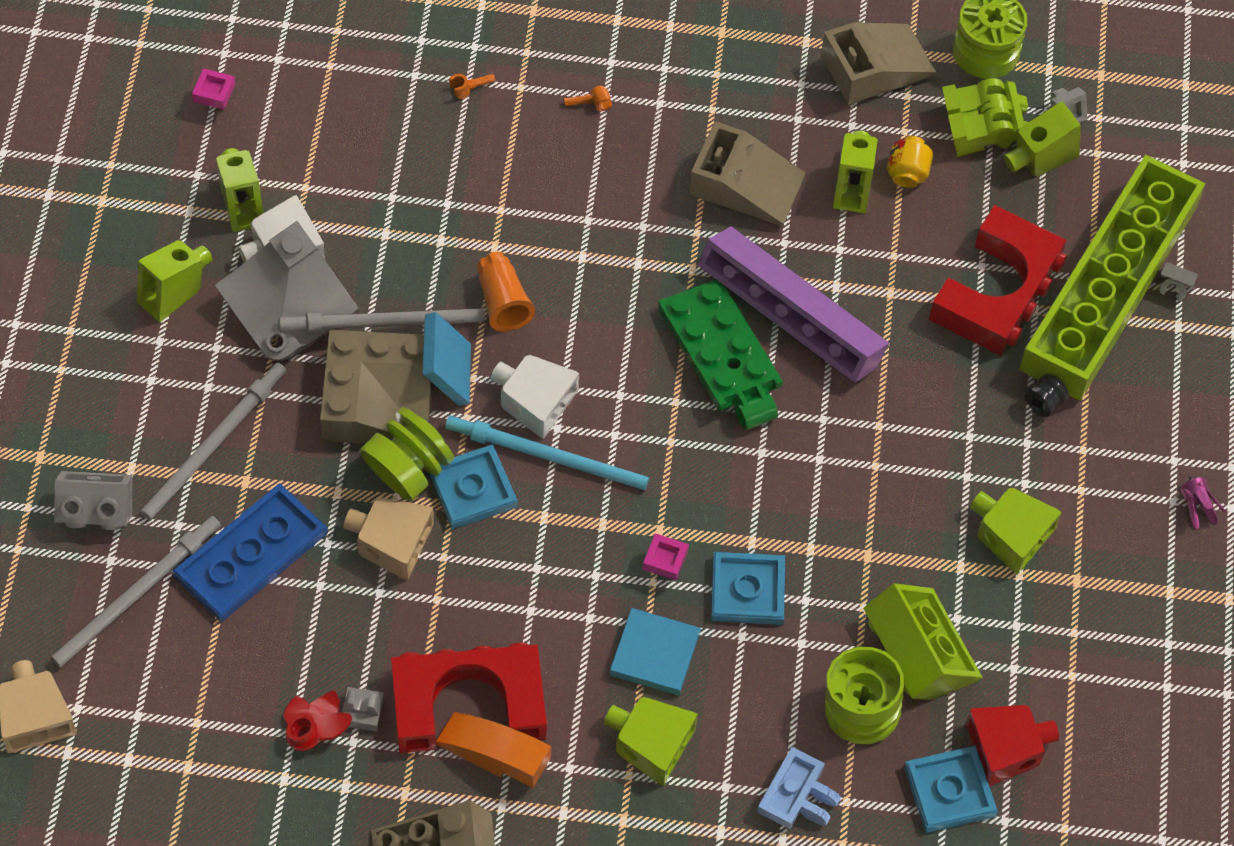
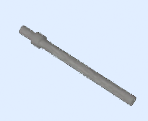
[278,308,485,334]
[140,363,287,521]
[51,516,221,668]

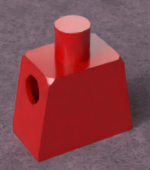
[965,705,1059,786]

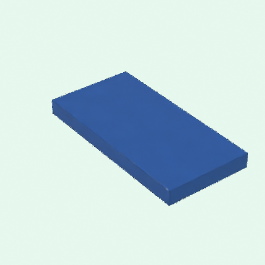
[172,483,328,623]

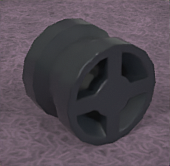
[1024,373,1069,417]

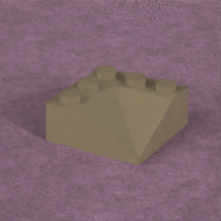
[320,330,432,443]

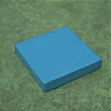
[423,312,471,406]
[427,444,518,530]
[711,552,785,625]
[610,608,701,696]
[904,746,998,833]

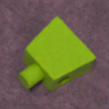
[1004,101,1081,176]
[833,130,878,213]
[216,148,264,233]
[137,240,213,323]
[970,488,1062,575]
[604,697,698,786]

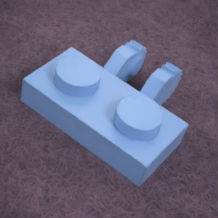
[757,747,841,829]

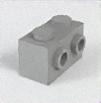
[54,471,133,530]

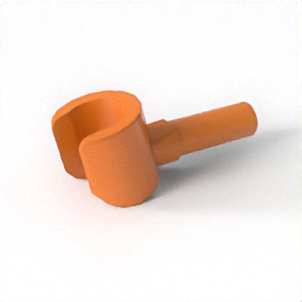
[449,74,495,99]
[564,86,612,111]

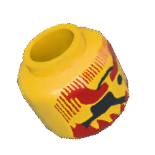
[886,136,933,188]

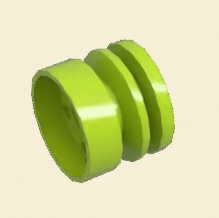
[953,0,1027,79]
[359,407,455,502]
[825,647,904,744]

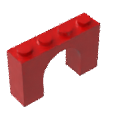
[929,205,1067,356]
[391,642,547,753]

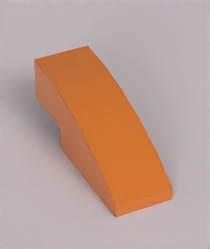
[436,712,551,788]

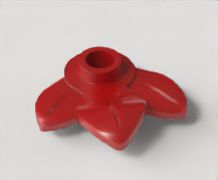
[284,690,352,751]

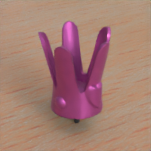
[1180,476,1227,530]

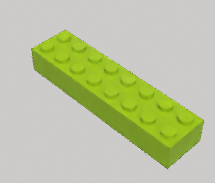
[1019,154,1206,401]

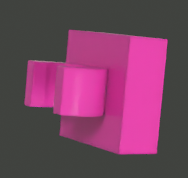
[192,68,235,110]
[643,533,689,581]

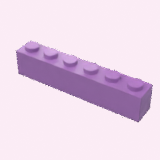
[698,226,889,383]

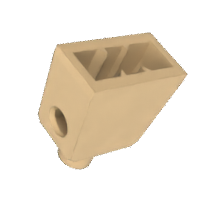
[344,497,434,580]
[0,660,77,754]

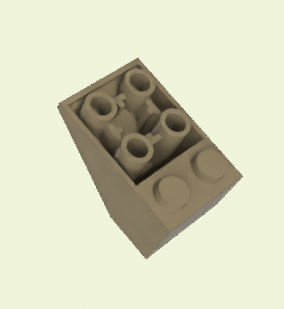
[820,22,937,105]
[689,121,806,227]
[371,800,495,846]

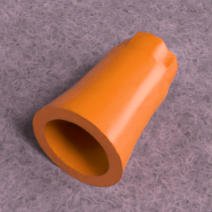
[477,252,536,332]

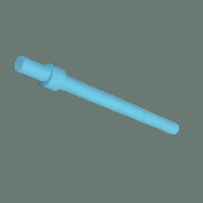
[445,415,649,491]

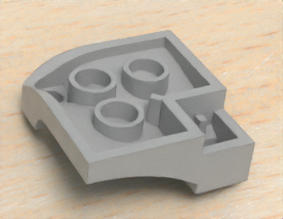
[215,221,360,361]

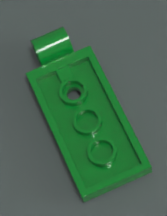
[658,279,783,431]

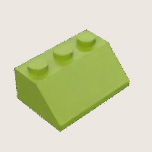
[863,583,983,700]

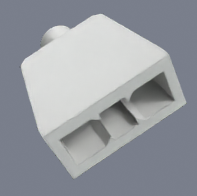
[239,195,325,263]
[491,355,579,439]

